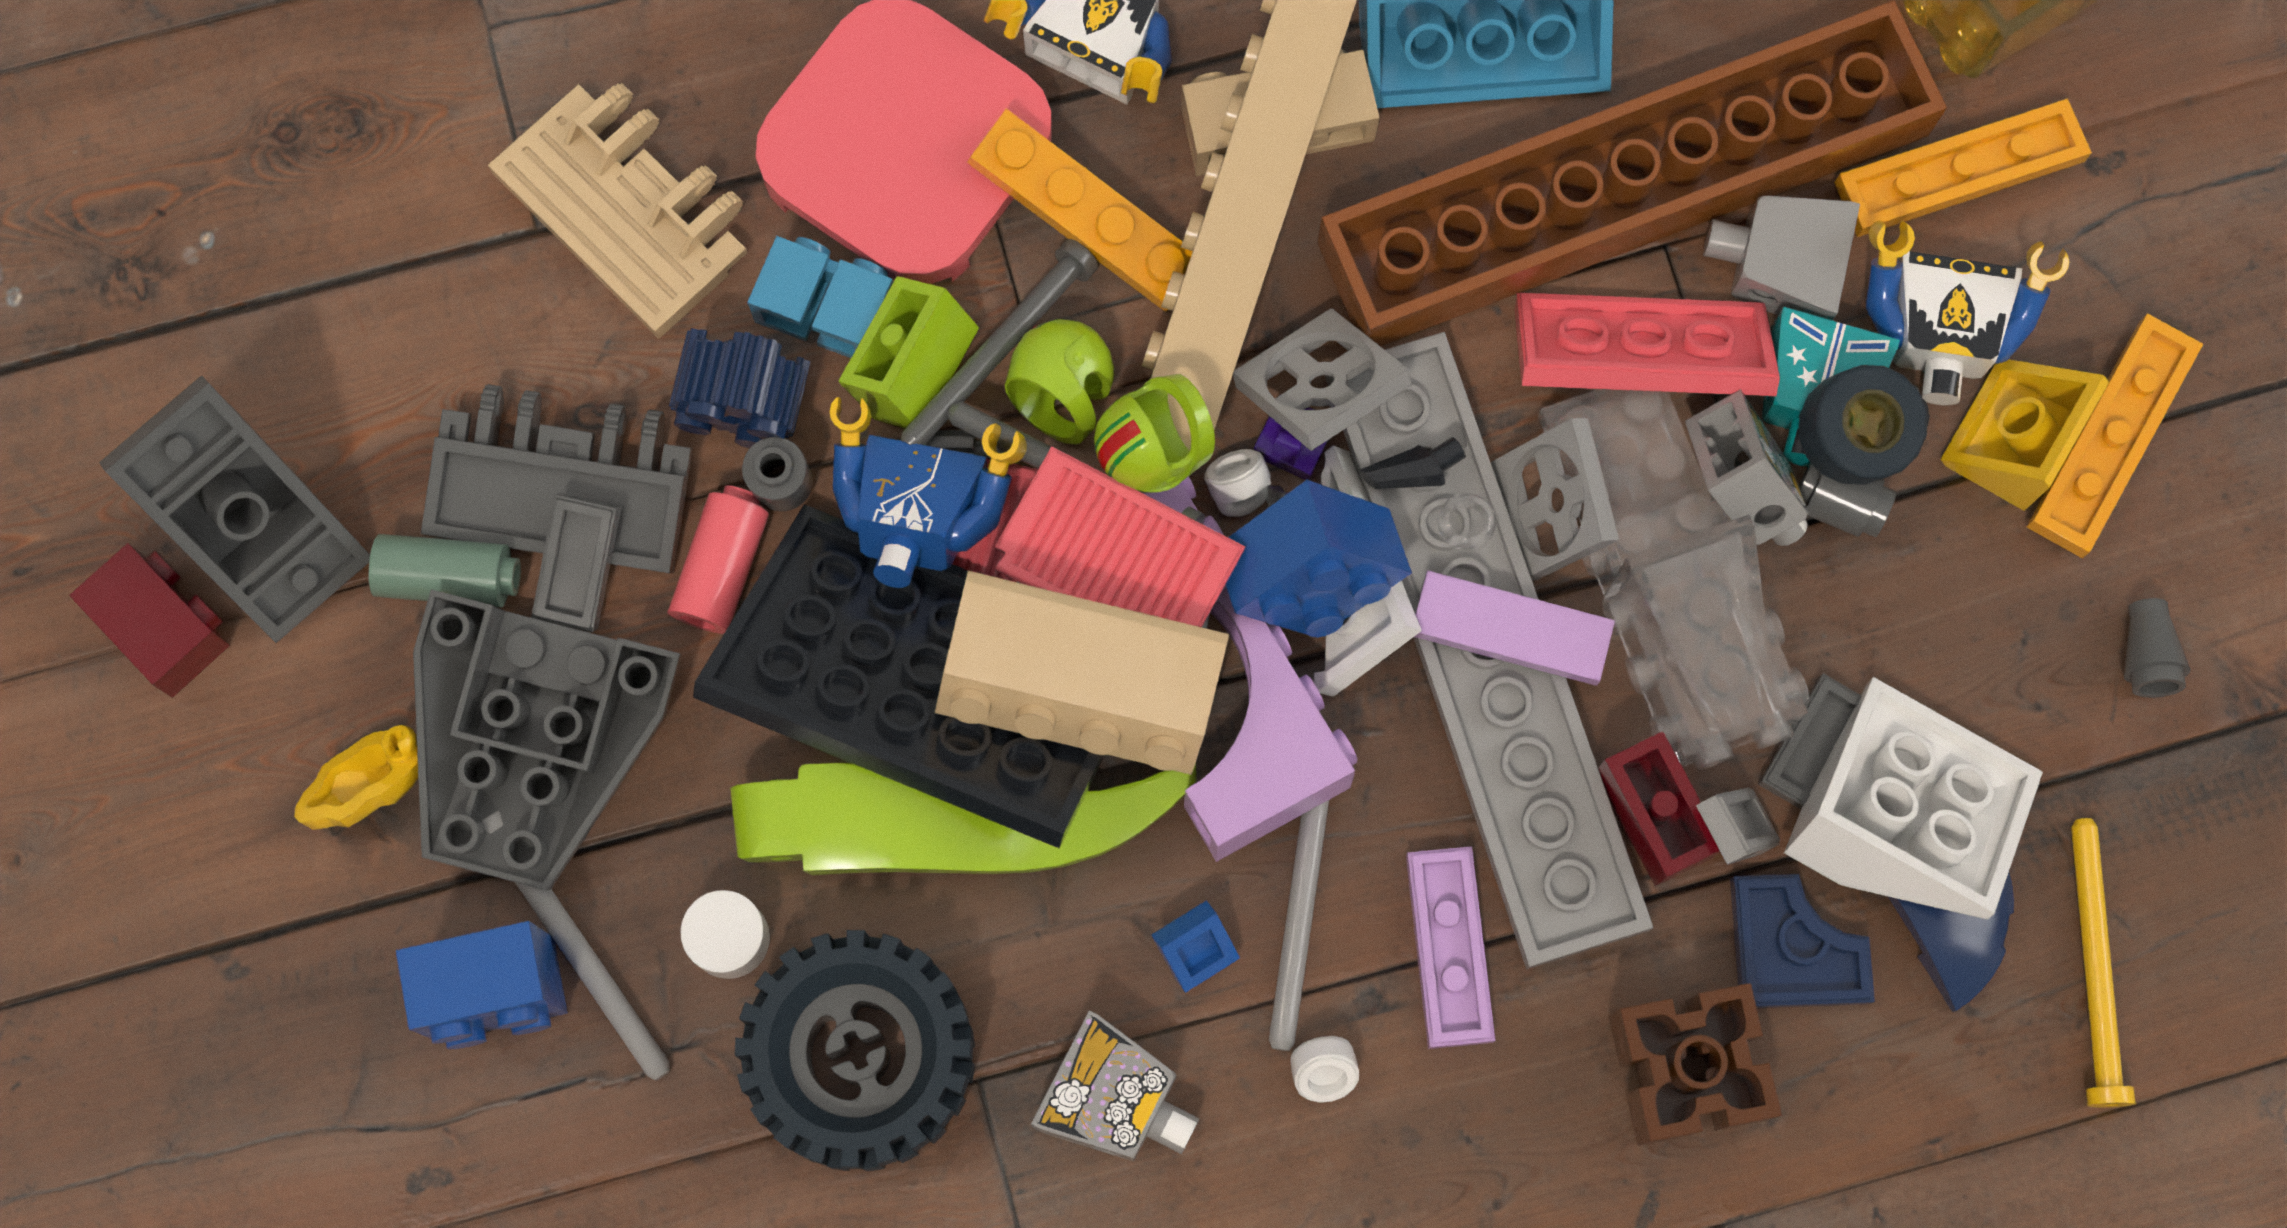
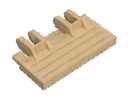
[488,83,748,339]

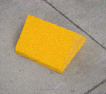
[1940,359,2109,511]

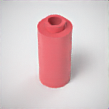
[667,486,769,634]

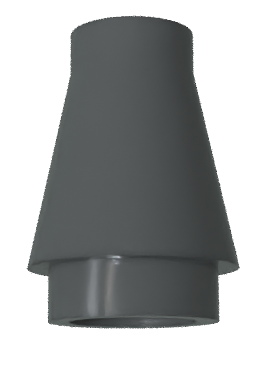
[2124,598,2191,698]

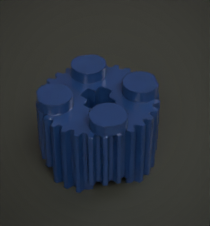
[669,328,810,449]

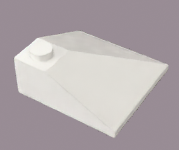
[1784,677,2043,920]

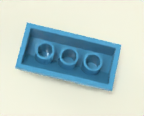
[1359,0,1614,108]

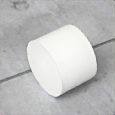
[681,890,770,979]

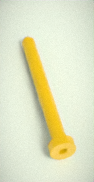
[2071,818,2136,1108]

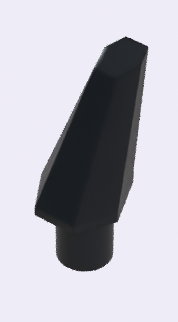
[1359,437,1466,489]

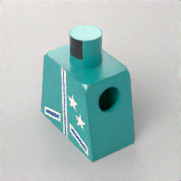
[1762,307,1900,467]

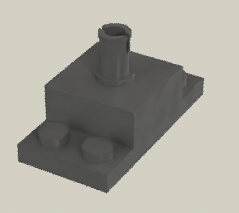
[99,375,370,643]

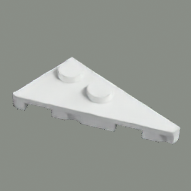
[1314,446,1422,697]

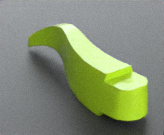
[730,762,1197,875]

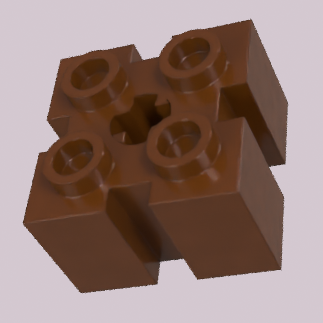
[1608,983,1782,1146]

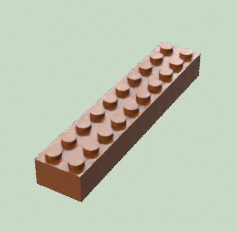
[1317,0,1947,346]

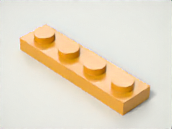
[1834,98,2092,237]
[967,108,1193,312]
[2026,313,2203,558]

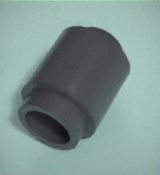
[742,437,813,512]
[1799,462,1896,537]

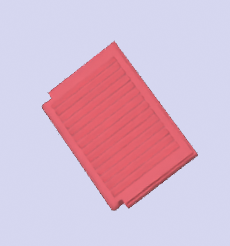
[995,446,1246,627]

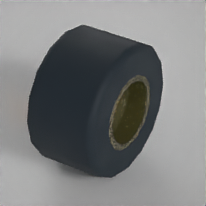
[1799,365,1927,485]

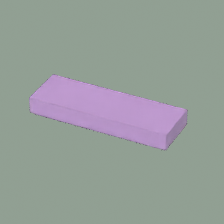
[1414,570,1615,686]
[1406,846,1495,1049]

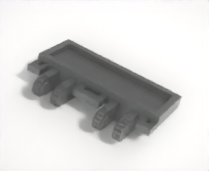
[421,384,693,573]

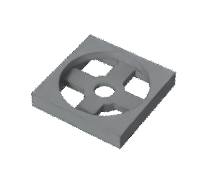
[1233,308,1411,451]
[1491,418,1619,580]

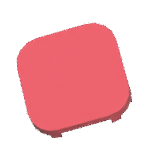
[756,0,1052,284]

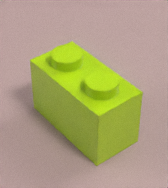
[838,276,979,428]

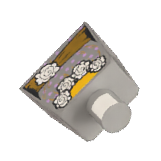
[1685,389,1809,546]
[1031,1010,1199,1161]

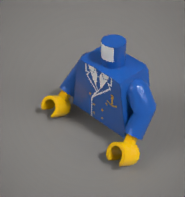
[830,397,1027,588]

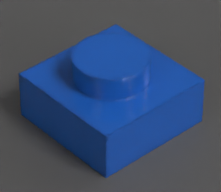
[1151,900,1240,993]

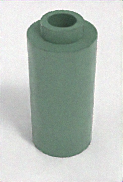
[369,534,521,608]

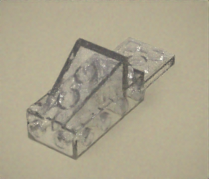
[1538,389,1809,770]

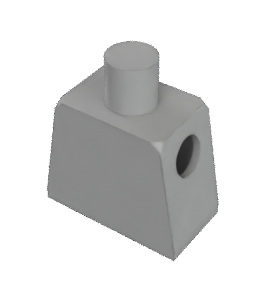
[1703,195,1860,320]

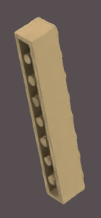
[1133,0,1357,451]

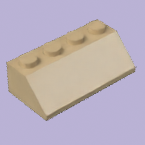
[935,571,1229,775]

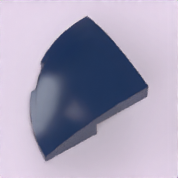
[1888,872,2014,1012]

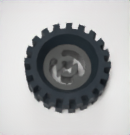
[735,930,975,1172]

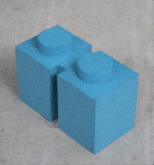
[747,236,893,358]

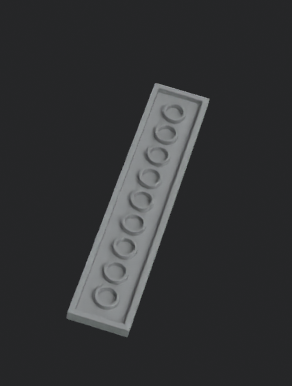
[1324,332,1654,970]

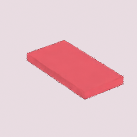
[1514,293,1780,396]

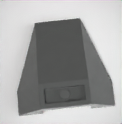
[413,589,682,891]

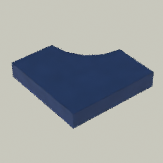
[1730,874,1875,1008]

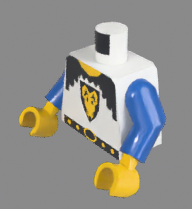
[984,0,1172,104]
[1866,220,2069,405]

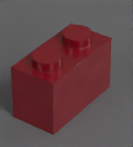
[69,543,230,698]
[1598,731,1720,887]

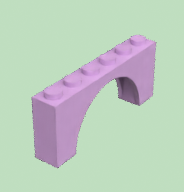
[1143,477,1358,862]

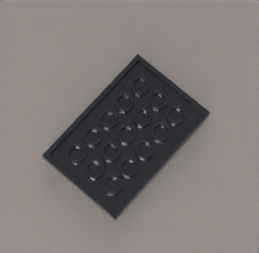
[693,504,1105,849]

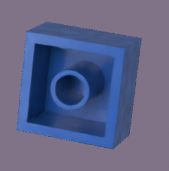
[1226,480,1412,638]
[396,921,568,1049]

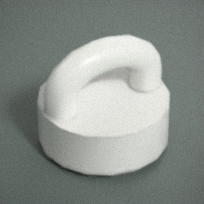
[1204,449,1271,517]
[1291,1036,1359,1103]

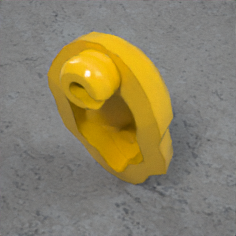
[294,725,418,830]

